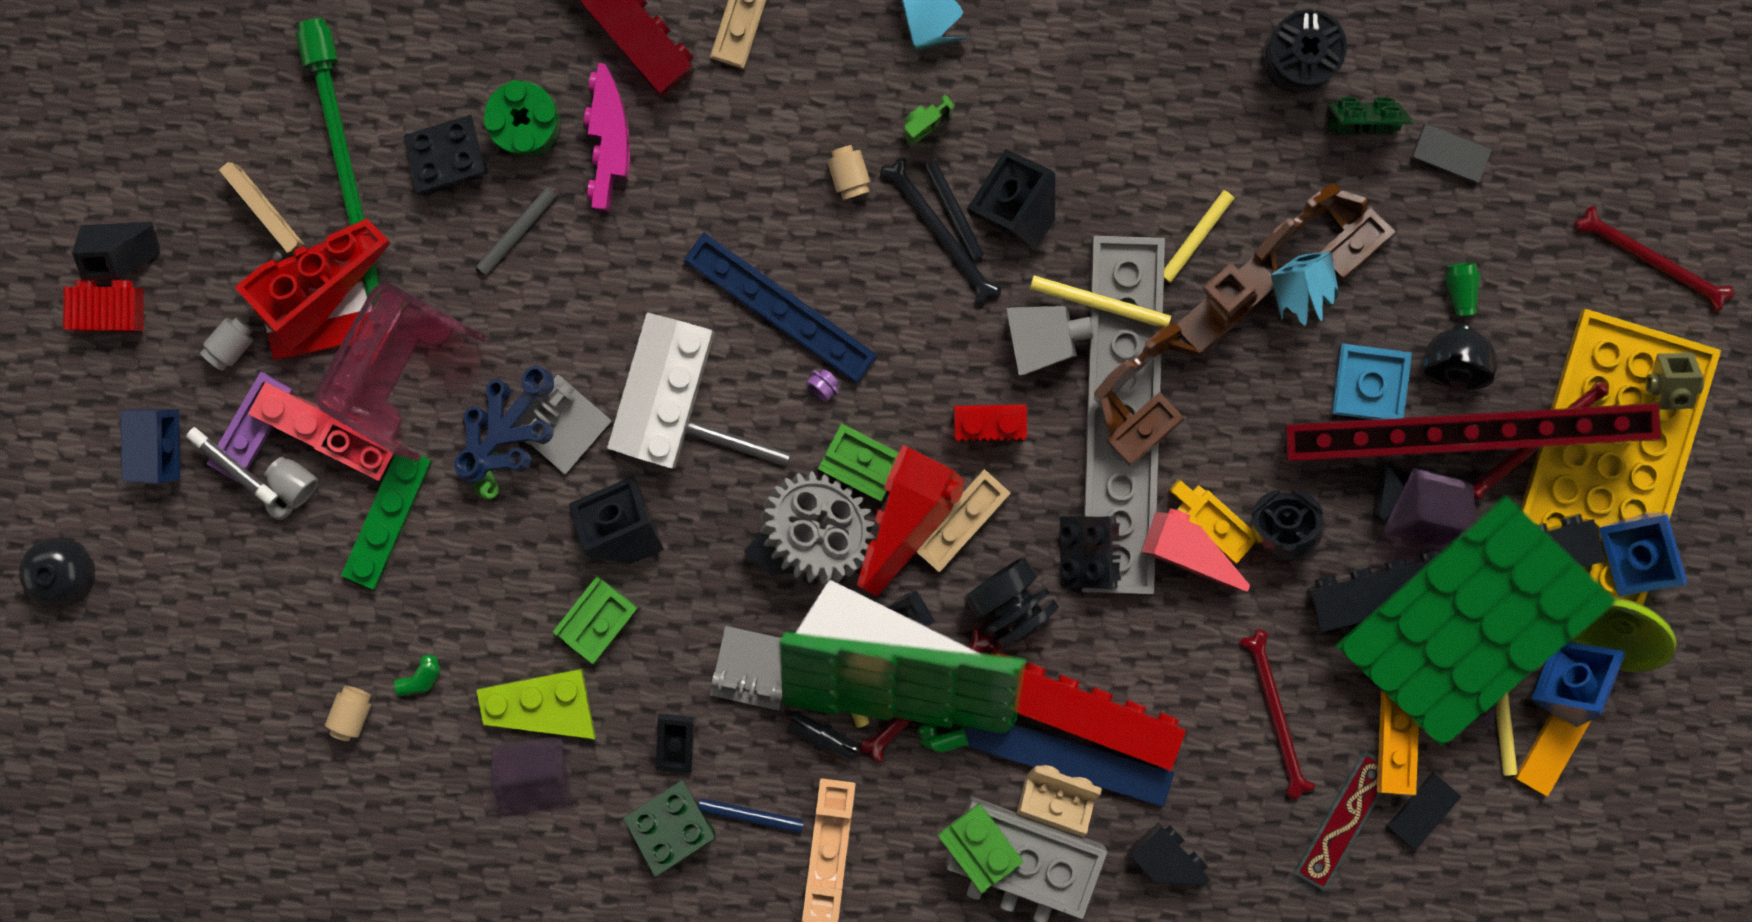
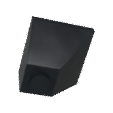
[967,149,1055,250]
[569,475,664,564]

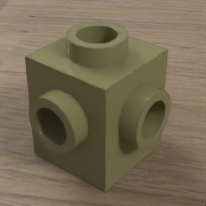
[1646,352,1704,410]

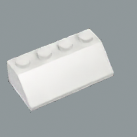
[607,312,715,468]

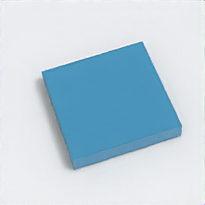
[1331,344,1412,419]

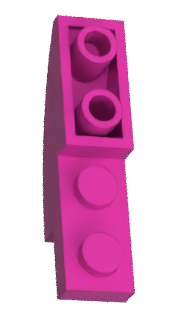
[583,63,630,212]

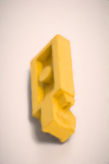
[1169,480,1256,564]

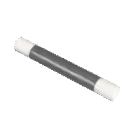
[185,427,278,506]

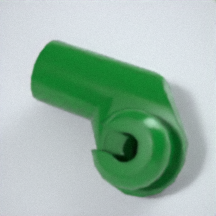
[394,654,440,697]
[918,724,969,753]

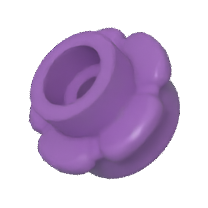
[806,369,839,402]

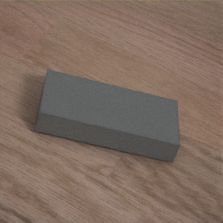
[1411,124,1492,184]

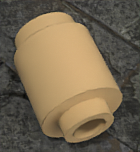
[827,145,871,200]
[325,686,371,741]

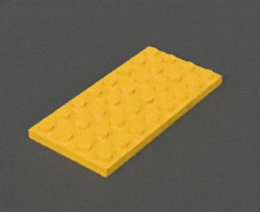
[1520,309,1721,605]

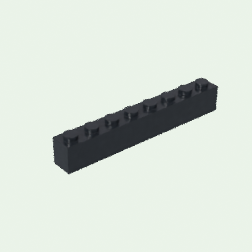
[1307,514,1605,632]

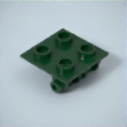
[1328,97,1413,135]
[624,780,716,878]

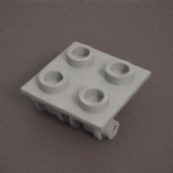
[514,375,612,474]
[710,626,782,710]

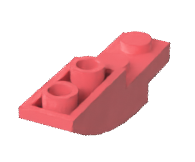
[248,381,395,481]

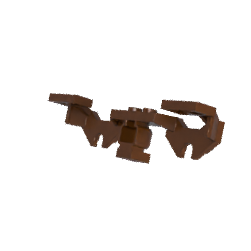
[1094,183,1396,467]

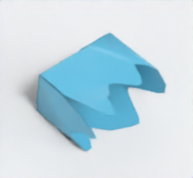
[901,0,969,50]
[1271,252,1339,326]

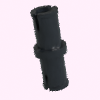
[786,711,860,763]

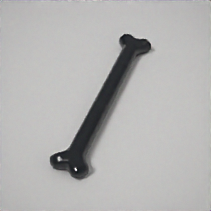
[880,158,1001,305]

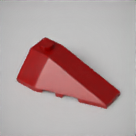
[234,219,391,351]
[857,445,965,597]

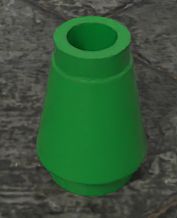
[1444,263,1481,316]

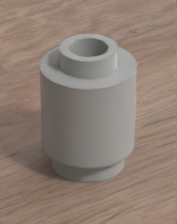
[200,317,254,371]

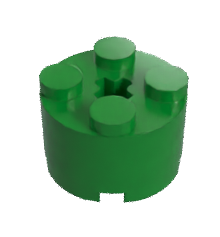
[483,80,561,157]

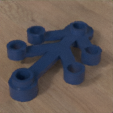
[454,366,554,483]

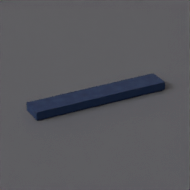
[683,232,877,384]
[964,723,1174,807]

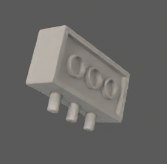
[946,796,1108,922]

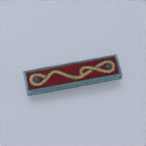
[1292,750,1381,891]

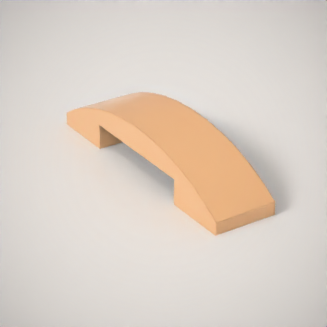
[802,778,856,922]

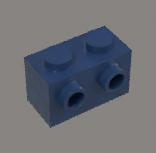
[120,408,180,483]

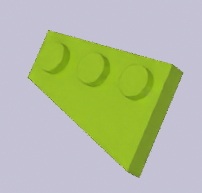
[476,669,596,739]

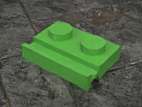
[903,94,954,147]
[818,423,899,501]
[553,576,638,664]
[938,802,1024,893]

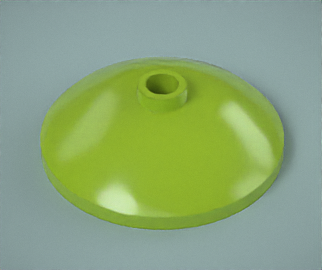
[1569,598,1676,672]

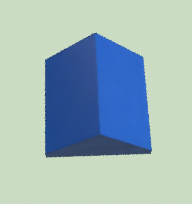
[1599,512,1688,596]
[1531,641,1625,727]

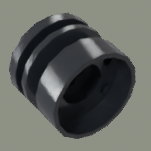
[1262,9,1347,94]
[963,556,1059,649]

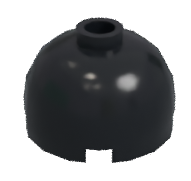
[1423,325,1497,390]
[1251,489,1324,561]
[19,537,95,608]

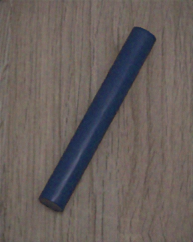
[698,798,804,834]

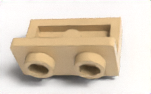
[1016,765,1102,838]

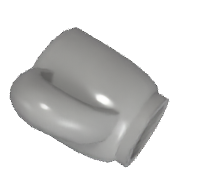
[264,457,318,520]

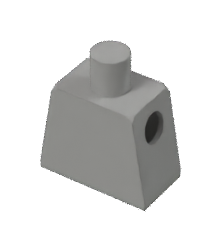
[1006,306,1094,375]

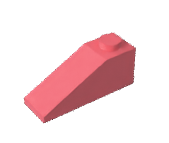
[1141,509,1250,592]

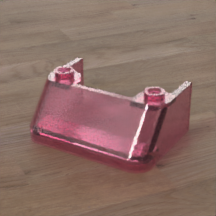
[315,283,488,461]

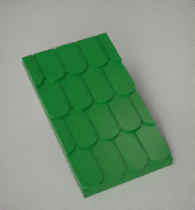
[1335,496,1617,747]
[779,580,1026,733]

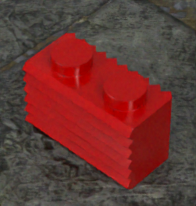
[63,280,144,332]
[953,404,1027,442]

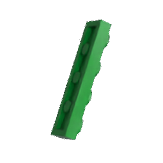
[341,446,433,590]

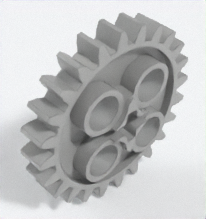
[760,472,875,584]

